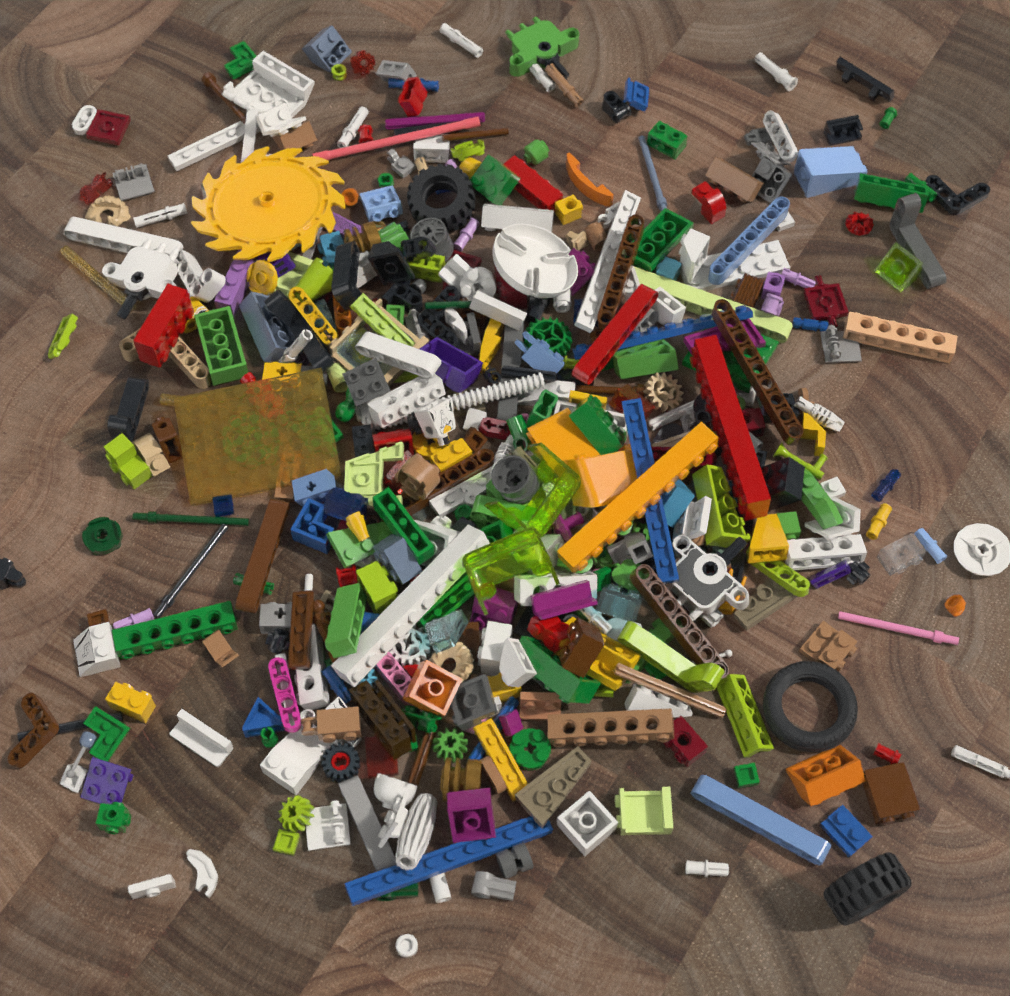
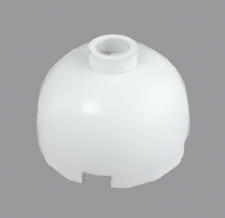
[374,773,418,810]

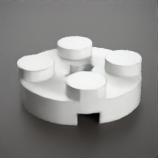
[460,267,497,301]

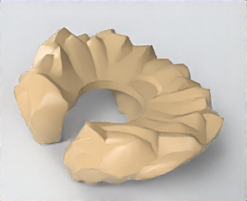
[85,195,131,227]
[429,639,474,683]

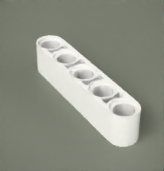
[355,332,441,379]

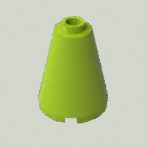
[295,258,333,303]

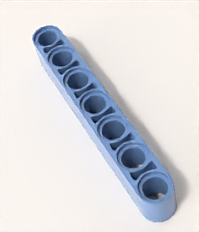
[708,197,790,285]
[691,774,831,866]

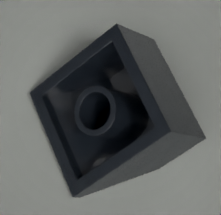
[367,241,415,285]

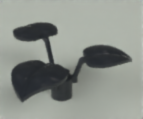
[653,393,722,458]

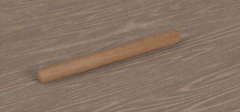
[614,663,726,718]

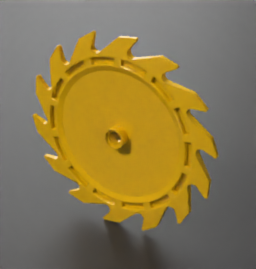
[191,146,346,262]

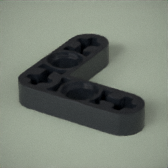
[925,175,990,215]
[418,285,461,348]

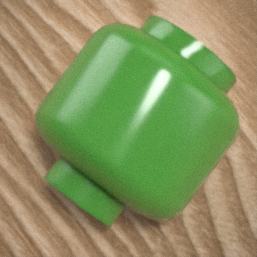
[523,139,549,165]

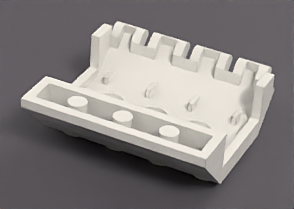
[222,51,315,118]

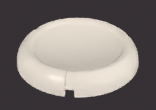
[492,224,578,298]

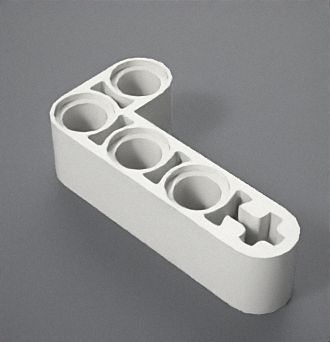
[174,249,226,303]

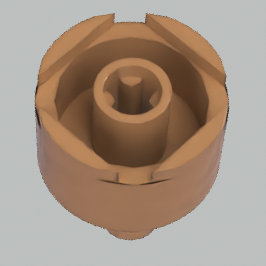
[395,454,440,500]

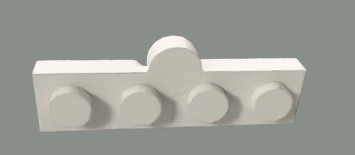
[429,466,492,517]

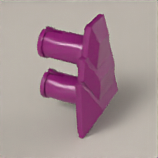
[553,512,584,543]

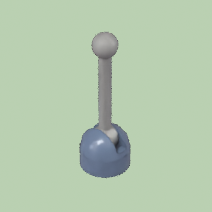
[66,731,98,778]

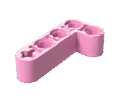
[374,652,413,706]

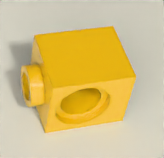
[555,195,583,225]

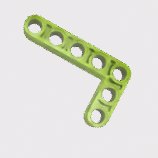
[617,621,725,693]

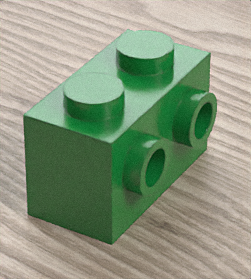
[647,121,688,159]

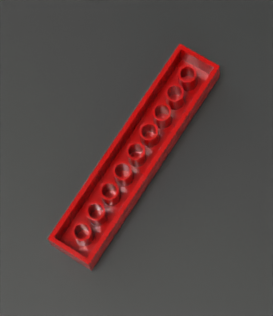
[690,335,771,521]

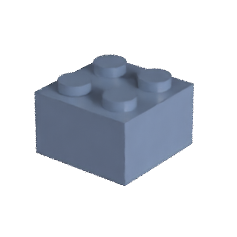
[372,534,422,584]

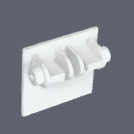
[306,801,351,851]

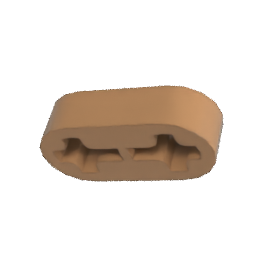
[480,756,507,795]

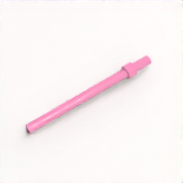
[838,611,959,645]

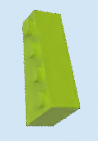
[692,465,751,548]

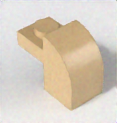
[132,433,170,476]

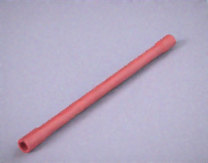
[313,116,480,161]

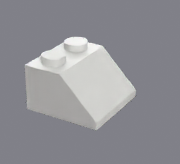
[679,229,710,284]

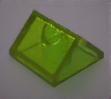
[874,242,924,292]

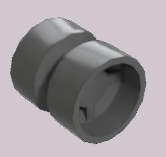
[495,842,534,879]

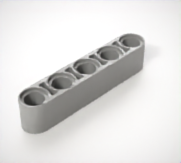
[338,775,397,872]

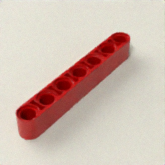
[572,284,659,385]

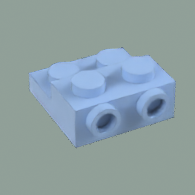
[359,185,403,222]

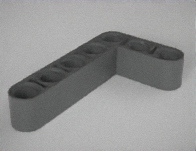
[890,193,946,289]

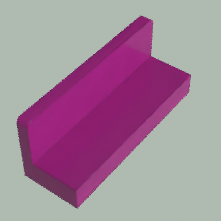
[530,580,598,620]

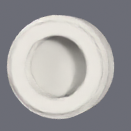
[396,934,418,958]

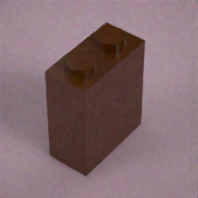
[862,762,920,825]

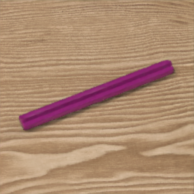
[385,112,485,129]

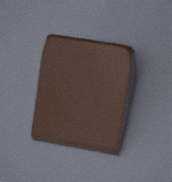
[463,427,488,453]

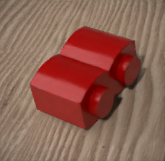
[398,77,427,117]
[527,616,570,652]

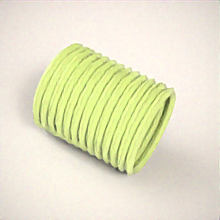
[326,362,348,392]

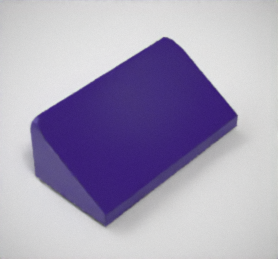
[810,560,852,589]

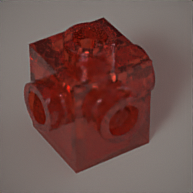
[349,50,376,75]

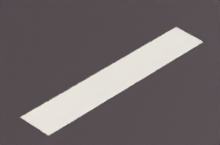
[241,107,259,163]

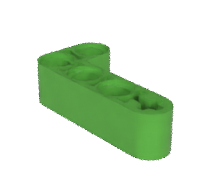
[470,495,549,535]

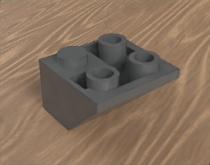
[752,157,792,203]

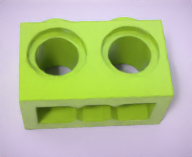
[408,254,445,283]

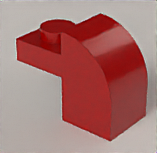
[691,181,726,225]

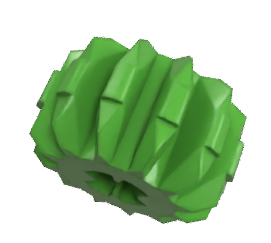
[433,727,468,763]

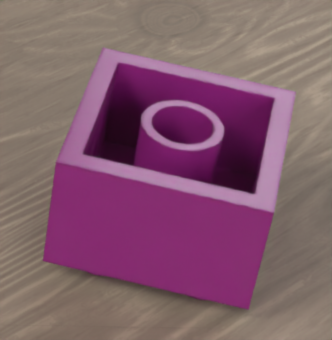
[447,788,496,843]

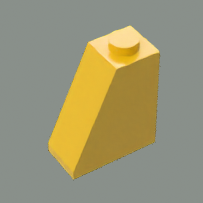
[747,514,789,563]

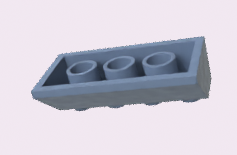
[239,291,303,363]

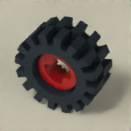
[322,742,360,783]

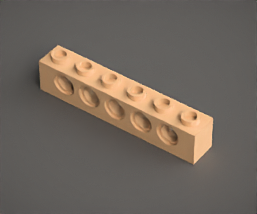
[843,312,957,363]

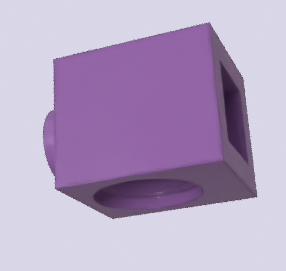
[761,271,786,299]

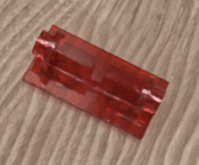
[79,172,113,205]

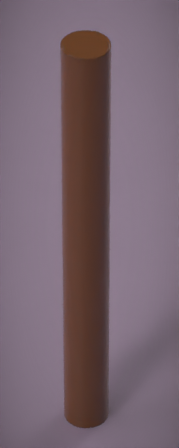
[442,127,509,142]

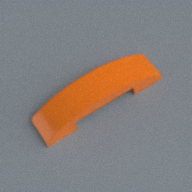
[566,152,614,207]

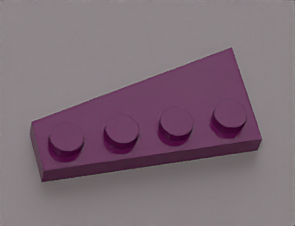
[683,318,766,354]

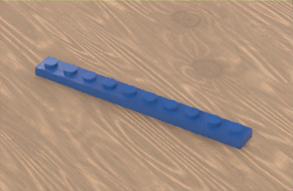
[572,305,753,360]
[622,398,679,584]
[345,816,553,906]

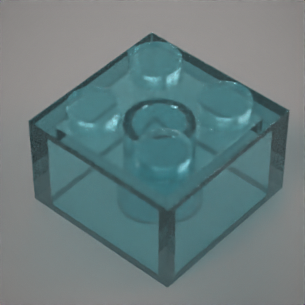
[595,583,644,623]

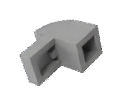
[607,532,653,564]

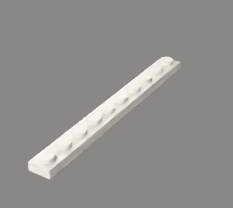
[574,190,641,333]

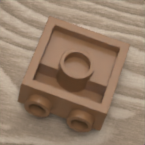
[799,621,858,672]

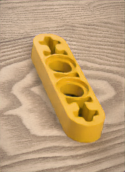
[288,287,339,346]

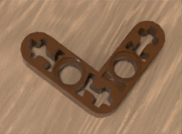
[8,692,59,769]

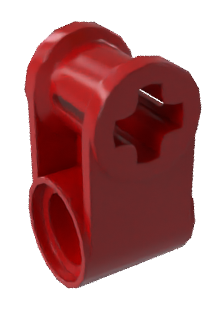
[336,564,358,587]

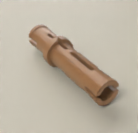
[545,64,584,107]

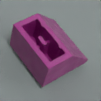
[470,583,519,630]

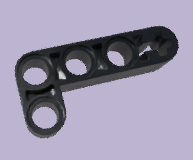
[332,241,362,312]
[107,377,149,443]

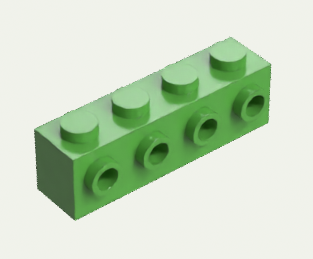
[325,583,367,658]

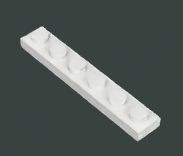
[168,121,261,171]

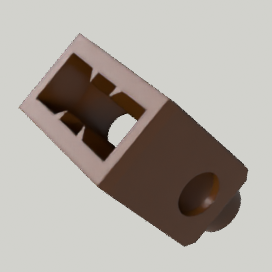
[152,417,185,463]

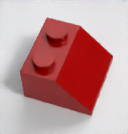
[372,429,414,462]

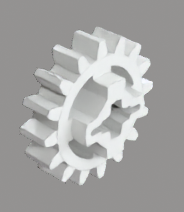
[390,624,431,667]

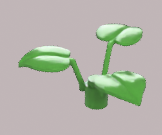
[557,521,645,591]

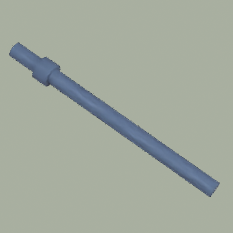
[638,136,668,211]

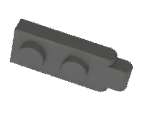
[744,123,792,146]

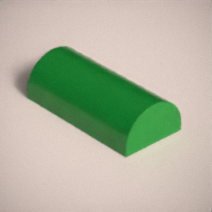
[625,208,694,272]

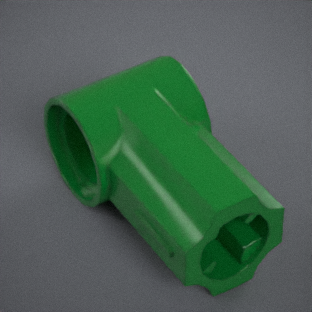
[506,415,535,452]

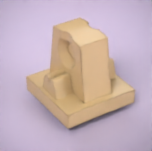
[566,231,588,251]

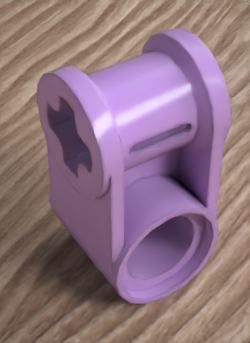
[761,293,784,317]

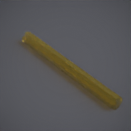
[60,245,136,312]

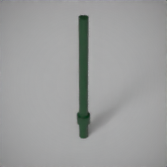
[132,511,249,526]

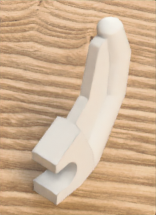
[186,849,218,898]

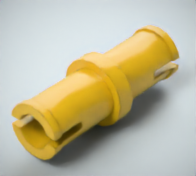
[866,503,892,540]

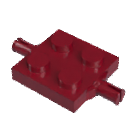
[803,275,849,328]

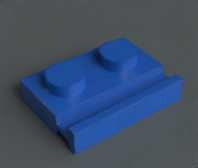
[623,77,649,112]
[819,805,873,858]

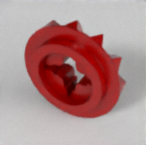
[845,211,874,236]

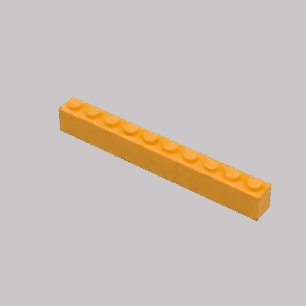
[557,422,718,573]

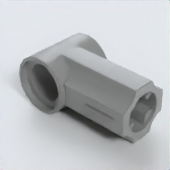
[471,871,516,901]

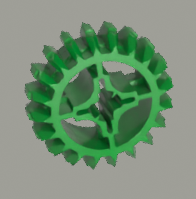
[523,316,572,357]

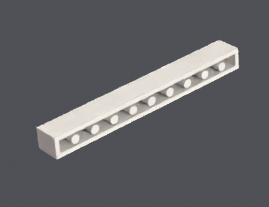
[331,525,491,687]

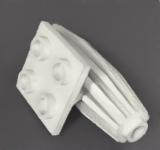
[378,791,437,870]

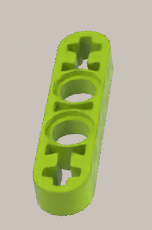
[746,547,810,597]

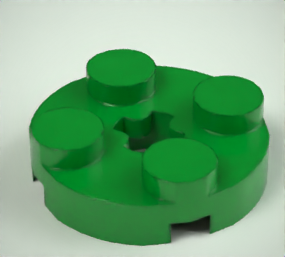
[510,728,551,771]

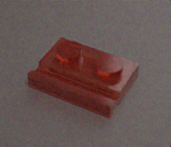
[365,735,399,779]

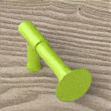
[773,441,828,480]

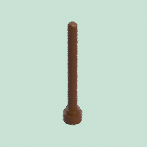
[201,72,246,124]
[575,384,645,399]

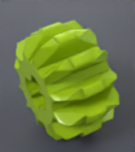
[278,795,315,833]

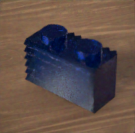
[323,487,368,522]

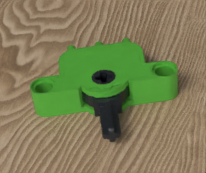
[506,17,579,79]

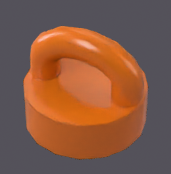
[341,188,359,206]
[945,595,966,617]

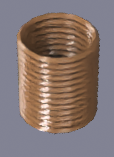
[584,222,607,251]

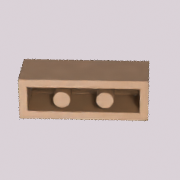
[705,157,763,203]

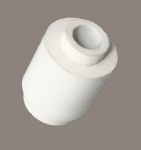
[553,289,571,313]

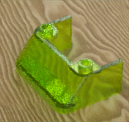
[484,442,581,538]
[462,527,560,615]

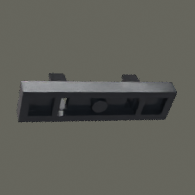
[836,56,894,102]

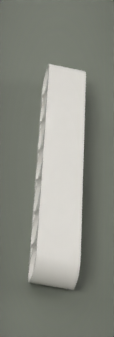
[63,217,183,255]

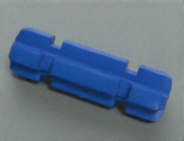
[792,317,828,331]

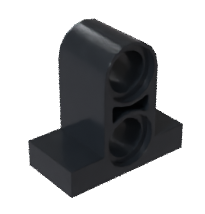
[382,280,423,314]

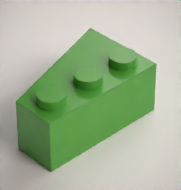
[612,339,679,379]

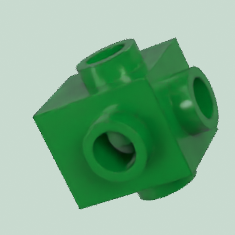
[96,802,131,835]

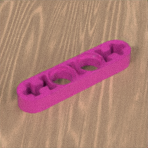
[268,657,302,733]

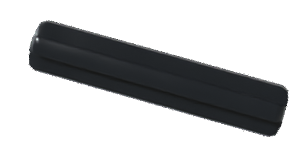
[501,365,556,382]

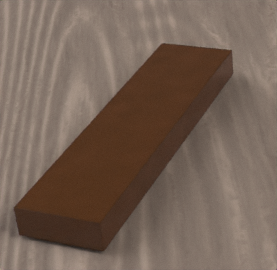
[288,590,314,670]

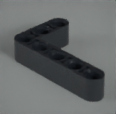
[264,289,336,375]

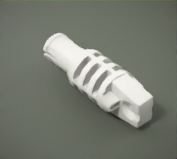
[794,396,845,432]
[489,435,514,475]

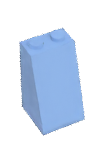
[794,146,867,198]

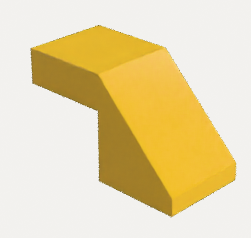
[801,413,826,456]

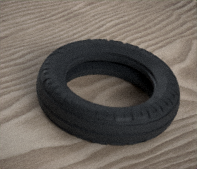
[763,661,858,753]

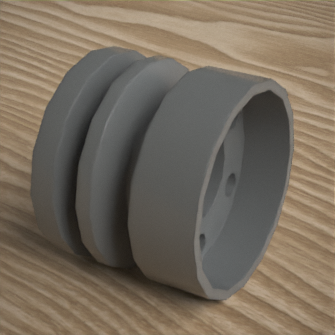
[410,218,454,262]
[491,455,540,505]

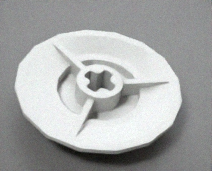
[954,523,1010,576]

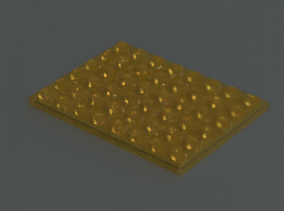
[173,368,342,506]

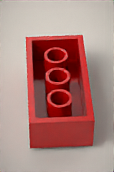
[133,283,194,368]

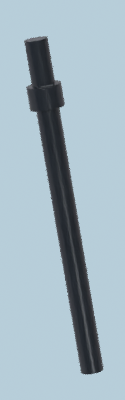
[153,524,229,619]

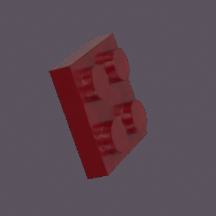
[86,109,131,145]

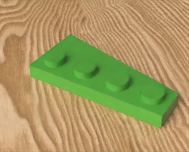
[326,522,394,568]

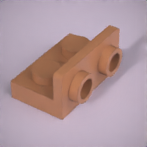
[520,692,561,721]

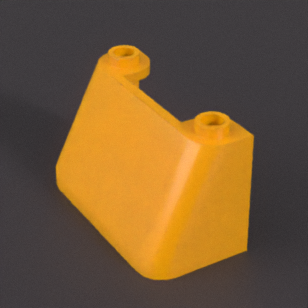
[567,444,637,508]

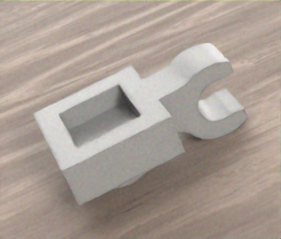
[387,149,416,179]

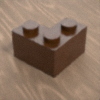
[559,617,605,678]

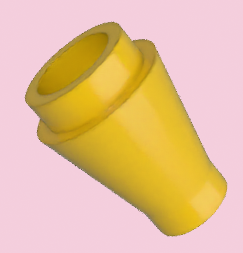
[345,511,370,542]

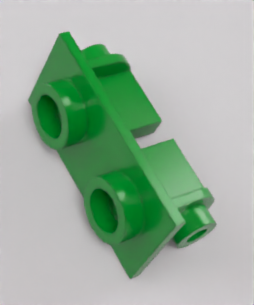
[401,705,442,733]

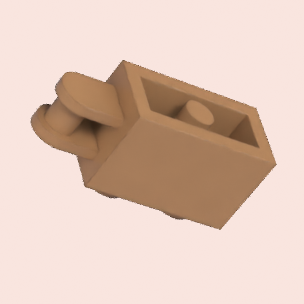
[301,707,361,743]

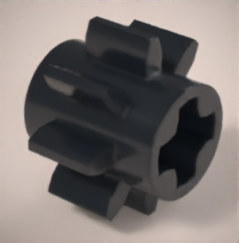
[407,412,423,435]
[846,561,871,585]
[265,629,290,654]

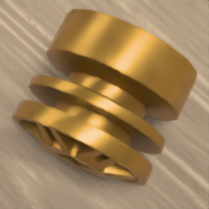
[343,221,381,253]
[441,757,482,802]

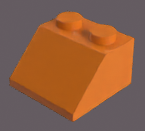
[402,660,462,716]

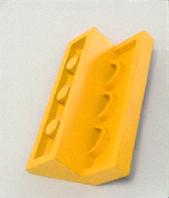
[553,617,641,691]

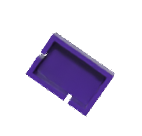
[420,337,483,393]

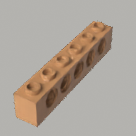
[548,708,674,747]

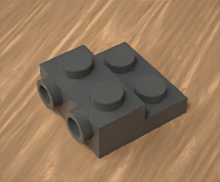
[450,674,498,731]

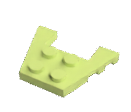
[344,442,404,507]

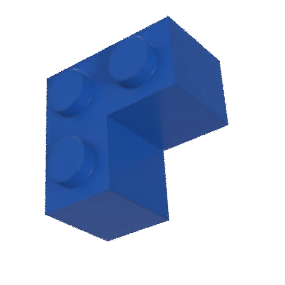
[290,498,335,554]

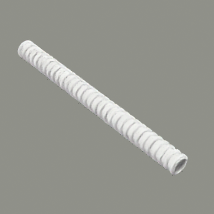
[362,372,545,432]

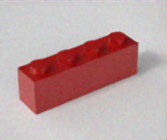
[504,155,563,212]

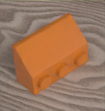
[786,745,866,806]

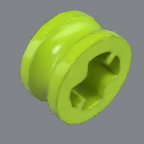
[331,64,347,81]

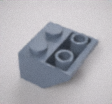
[302,25,352,73]

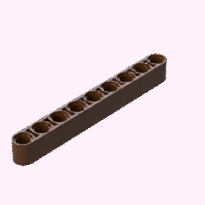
[711,299,803,446]

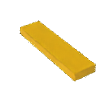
[473,718,528,802]

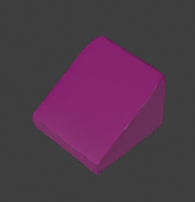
[499,709,523,736]

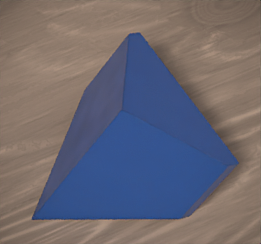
[242,697,286,738]

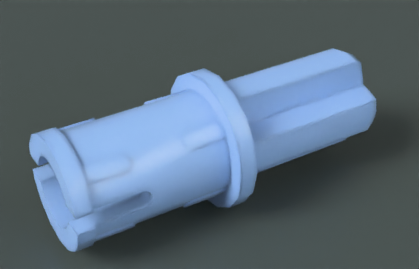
[914,528,947,564]

